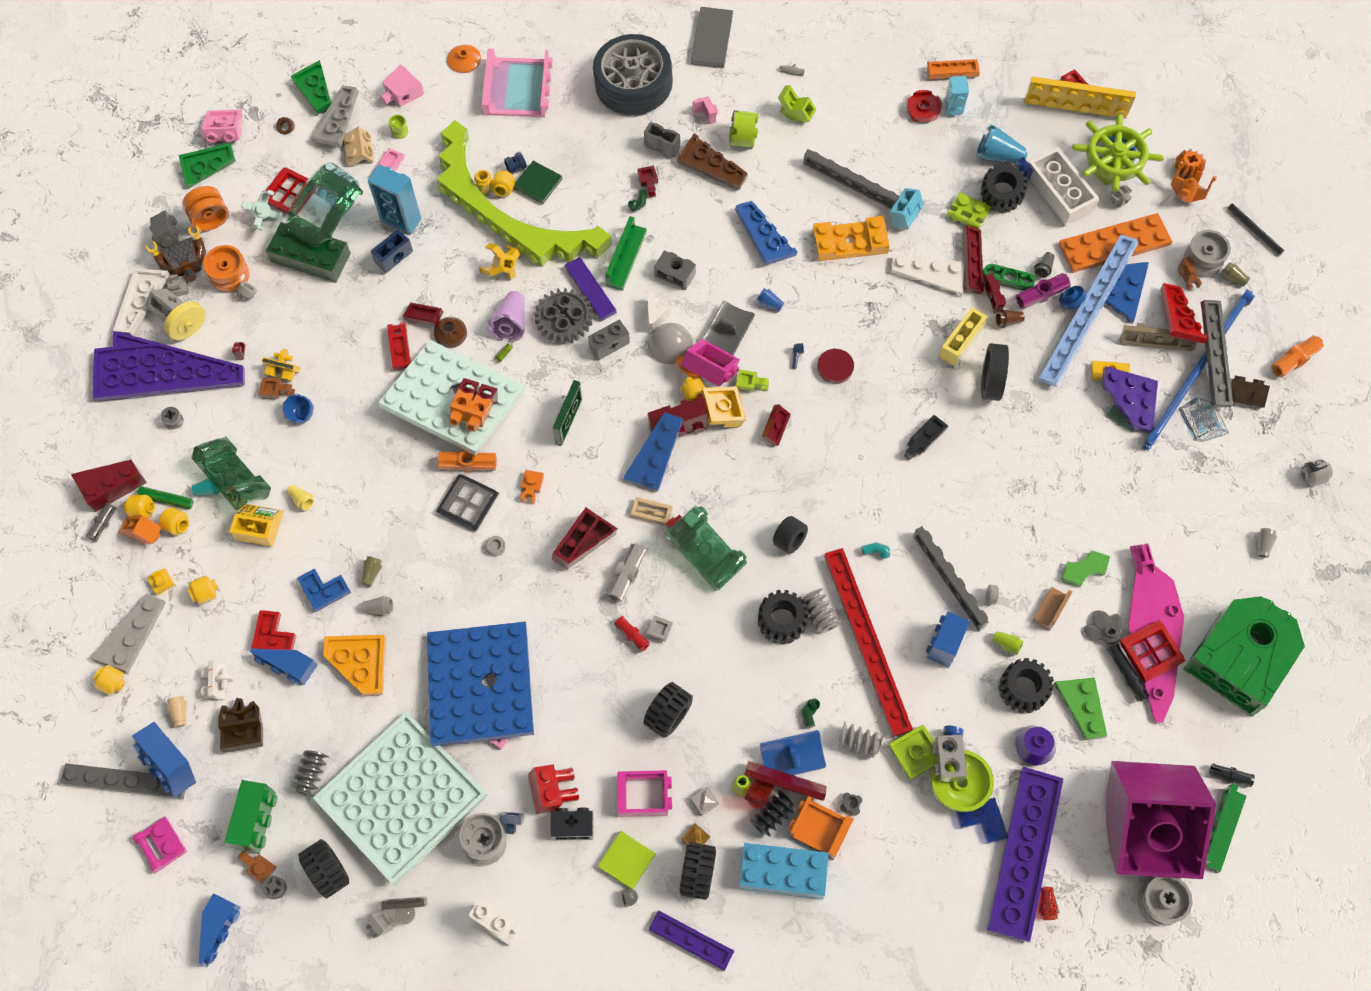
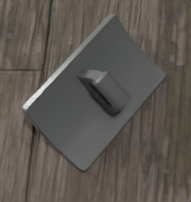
[702,301,755,356]

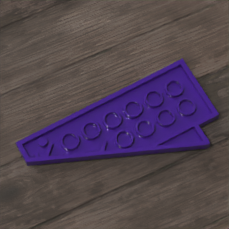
[93,331,245,401]

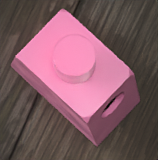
[380,64,424,106]

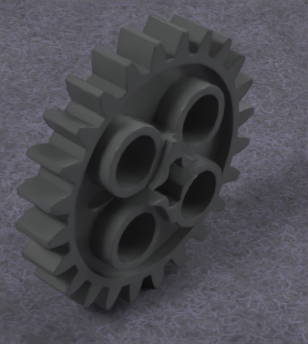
[534,288,594,344]

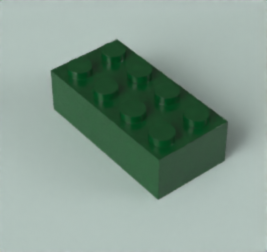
[266,222,351,282]

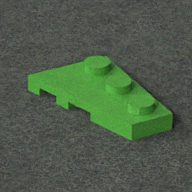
[1054,677,1107,740]

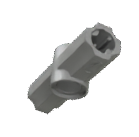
[606,543,646,602]

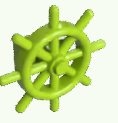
[1071,114,1164,192]

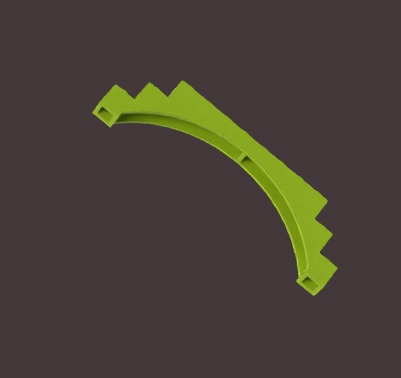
[437,120,612,267]

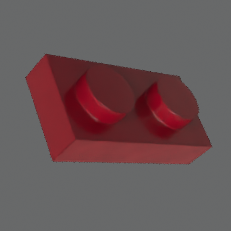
[984,273,1006,314]
[761,404,791,447]

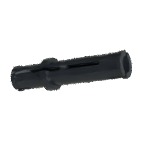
[1107,643,1150,702]

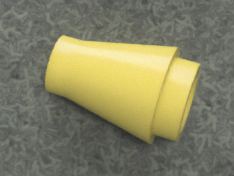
[286,484,314,510]

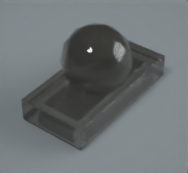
[381,896,428,925]

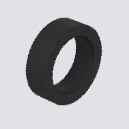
[981,343,1009,401]

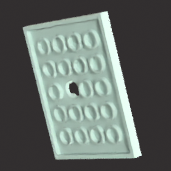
[378,340,525,456]

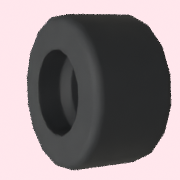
[773,516,808,554]

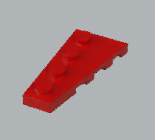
[1160,283,1208,344]

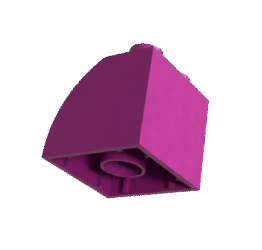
[1106,761,1216,879]

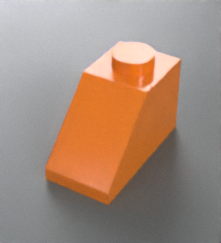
[118,515,162,544]

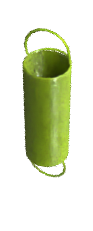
[495,341,514,363]

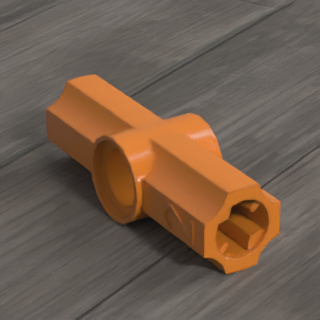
[1271,335,1324,378]
[438,450,497,473]

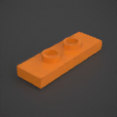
[926,59,980,79]

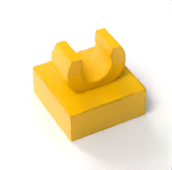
[147,568,175,596]

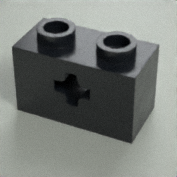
[550,807,594,841]

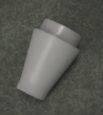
[1257,528,1278,558]
[362,595,393,615]

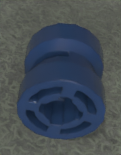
[504,151,527,174]

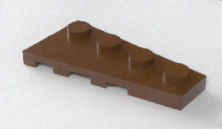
[678,133,748,190]

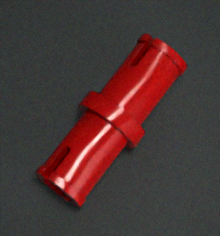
[614,616,650,652]

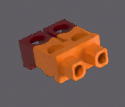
[449,377,498,432]

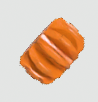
[1174,148,1206,178]

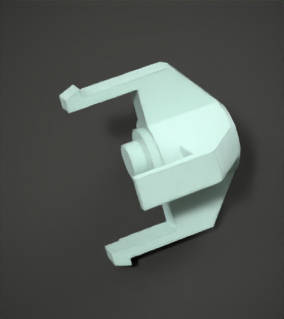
[241,190,283,231]

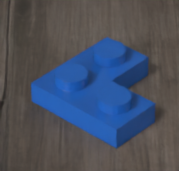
[297,568,351,612]

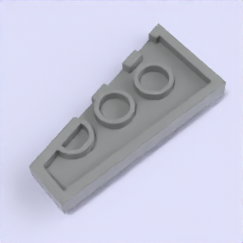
[311,85,359,147]
[91,594,166,673]

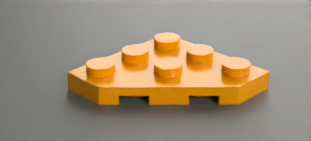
[323,635,386,695]

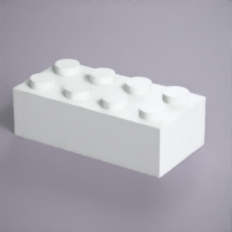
[1025,147,1099,226]

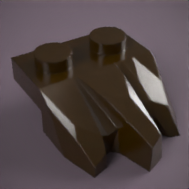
[218,697,263,753]

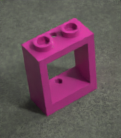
[681,339,740,387]
[617,770,672,817]

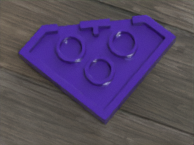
[1101,366,1158,434]

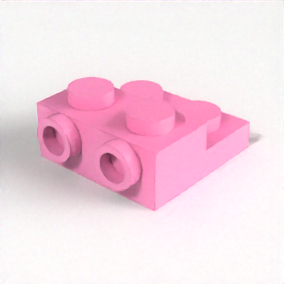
[201,109,243,143]

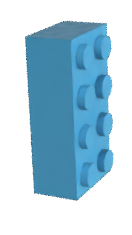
[367,164,422,235]
[739,843,829,899]

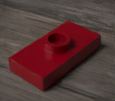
[403,302,444,326]

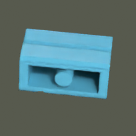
[944,76,969,116]
[889,188,924,230]

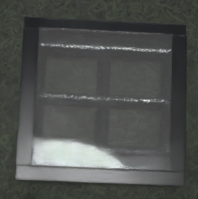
[436,473,499,532]

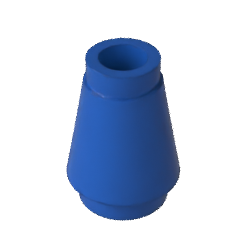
[757,288,785,312]

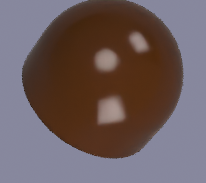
[276,117,295,135]

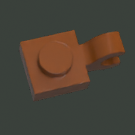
[1178,257,1202,291]
[259,377,295,399]
[237,850,277,884]

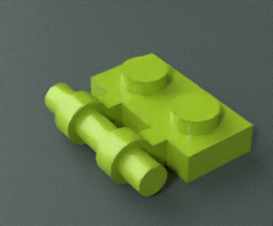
[946,192,992,229]

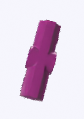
[1015,273,1071,309]

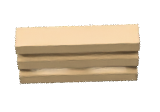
[631,497,673,526]

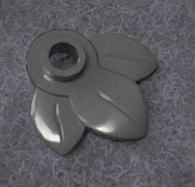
[1084,610,1123,645]

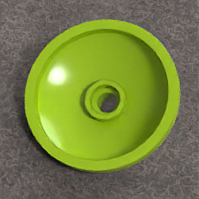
[931,750,994,812]

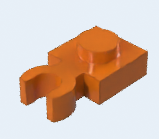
[521,470,544,505]

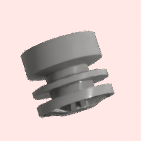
[459,813,507,866]

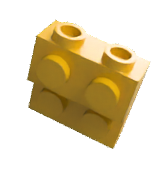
[700,387,746,428]

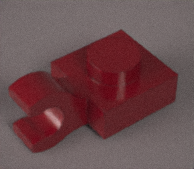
[637,165,658,198]

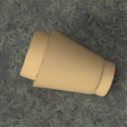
[166,696,187,727]

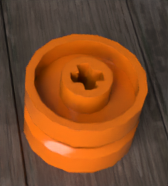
[182,186,229,231]
[203,245,250,292]

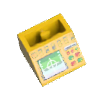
[229,504,284,547]

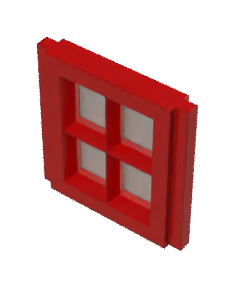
[265,167,319,217]
[1119,620,1186,683]

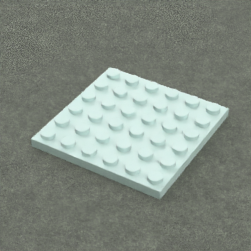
[313,712,488,886]

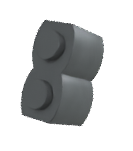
[644,122,680,157]

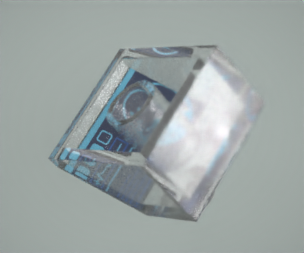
[1178,397,1229,442]

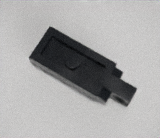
[904,415,948,460]

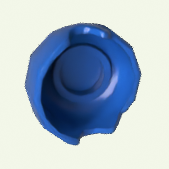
[282,394,314,423]

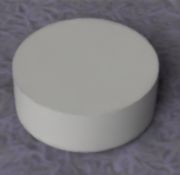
[486,536,506,556]
[986,584,999,605]

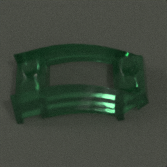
[285,164,363,247]

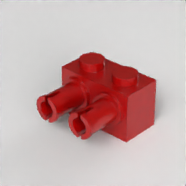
[528,764,579,814]

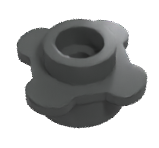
[840,792,863,816]

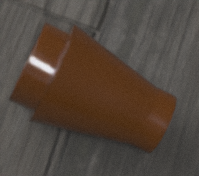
[995,309,1025,328]

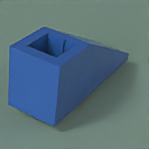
[250,649,318,685]
[199,893,241,967]

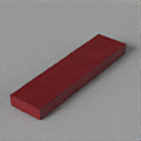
[963,225,984,294]
[744,761,827,801]

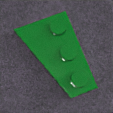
[290,60,331,114]

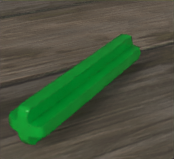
[137,486,194,509]

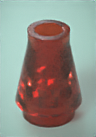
[1038,887,1060,921]

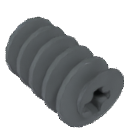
[291,750,329,797]

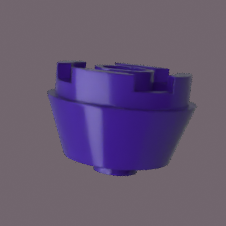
[1015,725,1056,765]

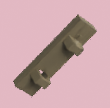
[1119,323,1197,351]

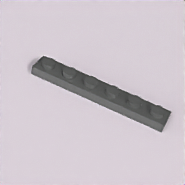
[803,149,899,209]
[1200,300,1233,408]
[913,526,989,631]
[60,763,186,799]

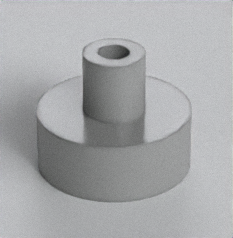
[237,281,257,300]

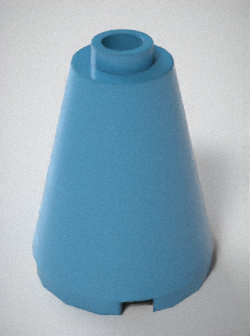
[976,124,1028,164]

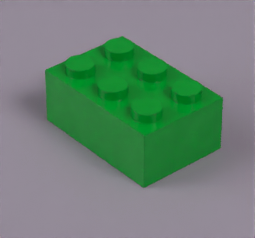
[224,780,277,854]

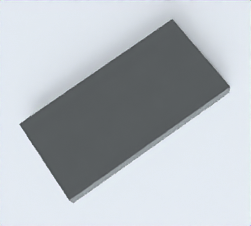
[691,6,733,68]

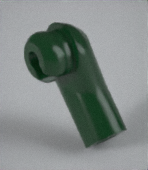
[628,189,647,211]
[801,698,820,729]

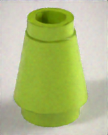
[992,631,1024,655]
[731,775,752,797]

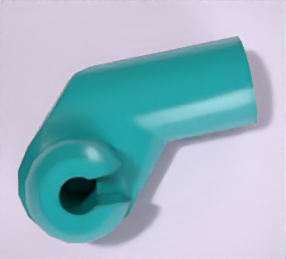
[861,542,891,559]

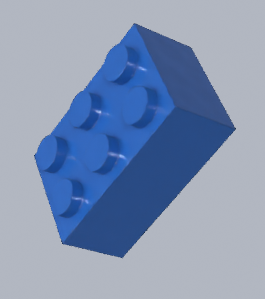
[132,722,196,797]

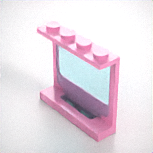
[482,48,553,117]

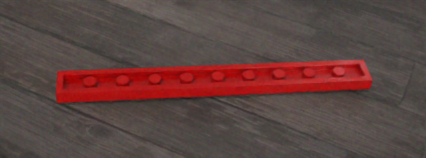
[824,548,913,737]

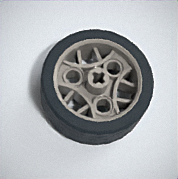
[593,34,673,115]

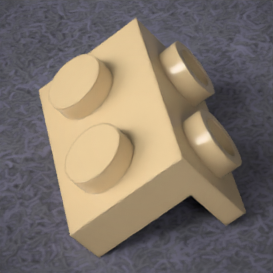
[344,126,374,167]

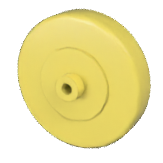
[163,301,206,340]

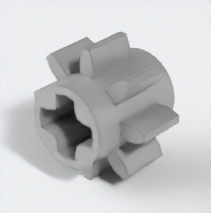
[1109,184,1132,206]

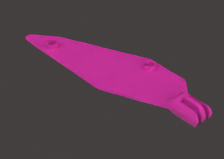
[1128,543,1185,723]

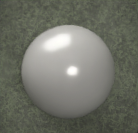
[649,323,693,364]

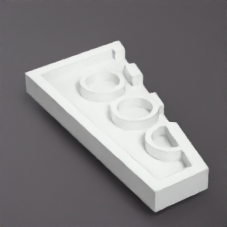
[113,268,170,336]

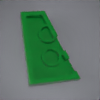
[179,143,236,189]

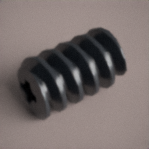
[749,790,795,837]

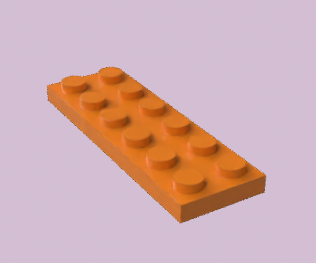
[1058,213,1173,273]

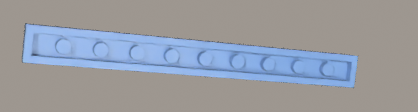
[1039,235,1138,387]

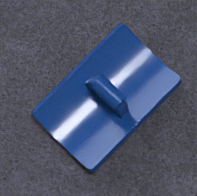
[760,730,826,775]

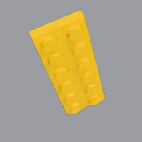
[1024,76,1136,119]

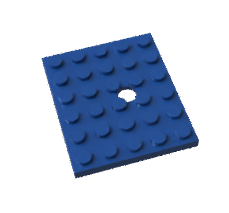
[427,621,534,747]

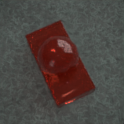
[744,779,775,809]

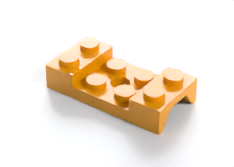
[812,216,890,261]

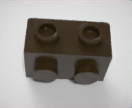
[1230,375,1270,408]

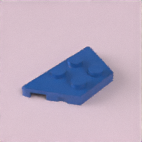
[1105,262,1149,324]

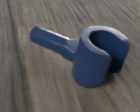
[792,343,804,369]

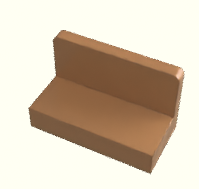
[1033,587,1072,630]

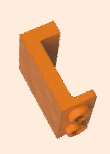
[788,796,854,860]

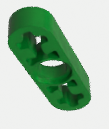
[983,264,1036,291]

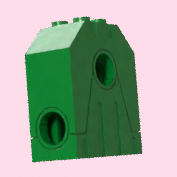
[1183,596,1305,717]

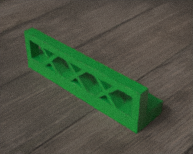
[605,216,647,291]
[1205,784,1247,873]

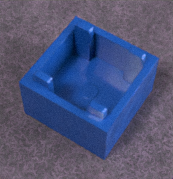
[926,611,970,668]

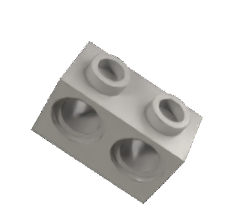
[932,735,967,782]

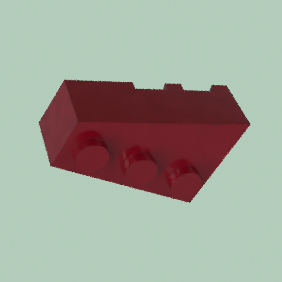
[647,393,708,437]
[551,507,618,570]

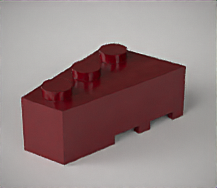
[71,459,147,512]

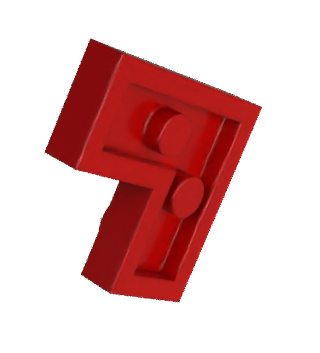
[251,610,296,650]

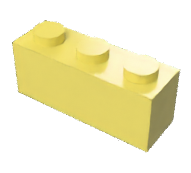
[939,307,987,366]

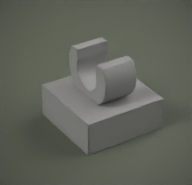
[167,275,189,297]
[366,909,396,938]

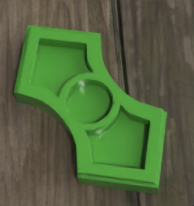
[1061,550,1110,587]

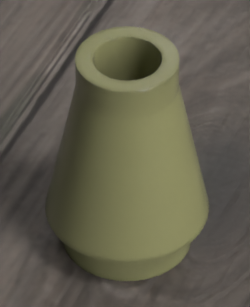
[1221,262,1250,287]
[361,556,382,586]

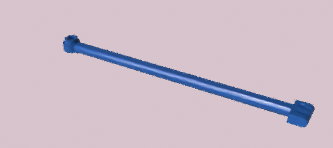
[1143,289,1255,451]

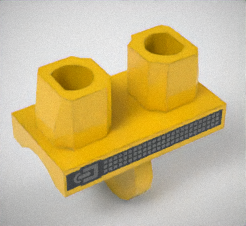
[262,349,301,381]

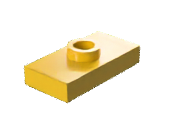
[1091,360,1130,381]

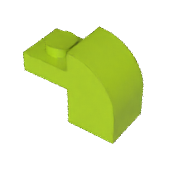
[778,85,817,122]

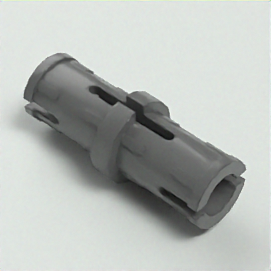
[86,502,117,542]

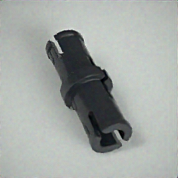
[1209,763,1255,787]

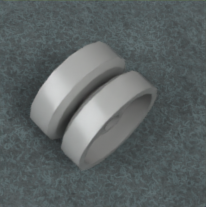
[1183,230,1231,277]
[1137,877,1193,926]

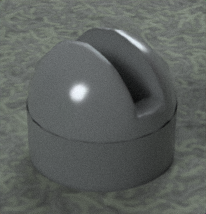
[621,889,638,907]

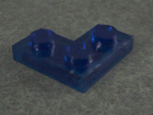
[955,797,1008,844]

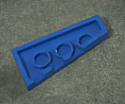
[735,201,798,265]
[623,412,683,491]

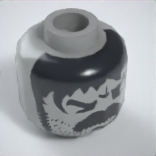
[1301,459,1333,486]

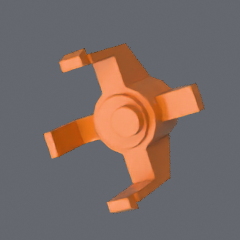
[1171,161,1217,203]

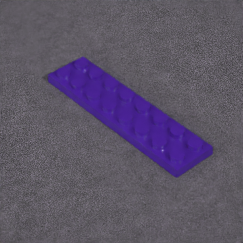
[987,767,1064,943]

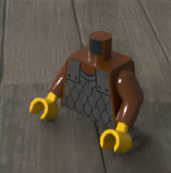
[146,225,206,282]

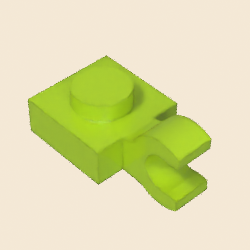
[736,369,769,392]

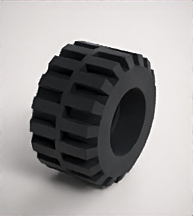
[980,163,1028,213]
[758,590,808,644]
[999,658,1054,713]
[643,682,693,738]
[298,839,350,899]
[679,842,716,900]

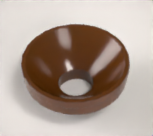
[434,316,467,348]

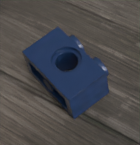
[371,229,413,273]

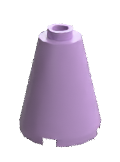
[488,291,525,342]

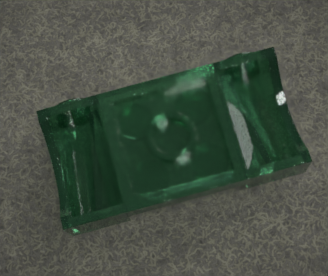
[191,436,271,510]
[664,505,747,591]

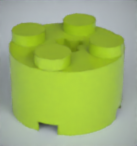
[729,110,759,148]

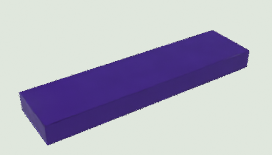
[565,257,617,321]
[649,910,734,971]

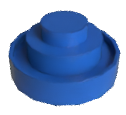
[1059,286,1087,310]

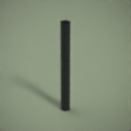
[1228,203,1285,256]

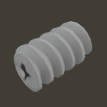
[803,588,841,632]
[839,721,884,758]

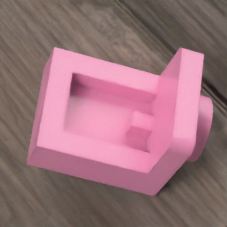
[692,96,718,124]

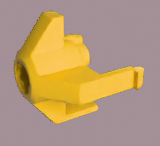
[478,243,520,280]

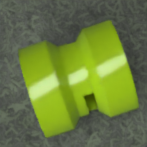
[389,114,409,139]

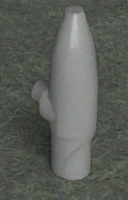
[779,64,805,75]

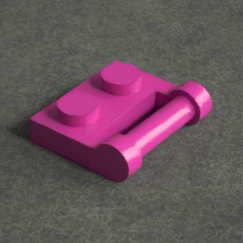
[132,816,188,873]

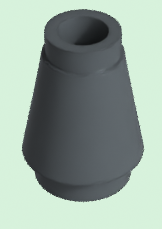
[1034,252,1055,278]

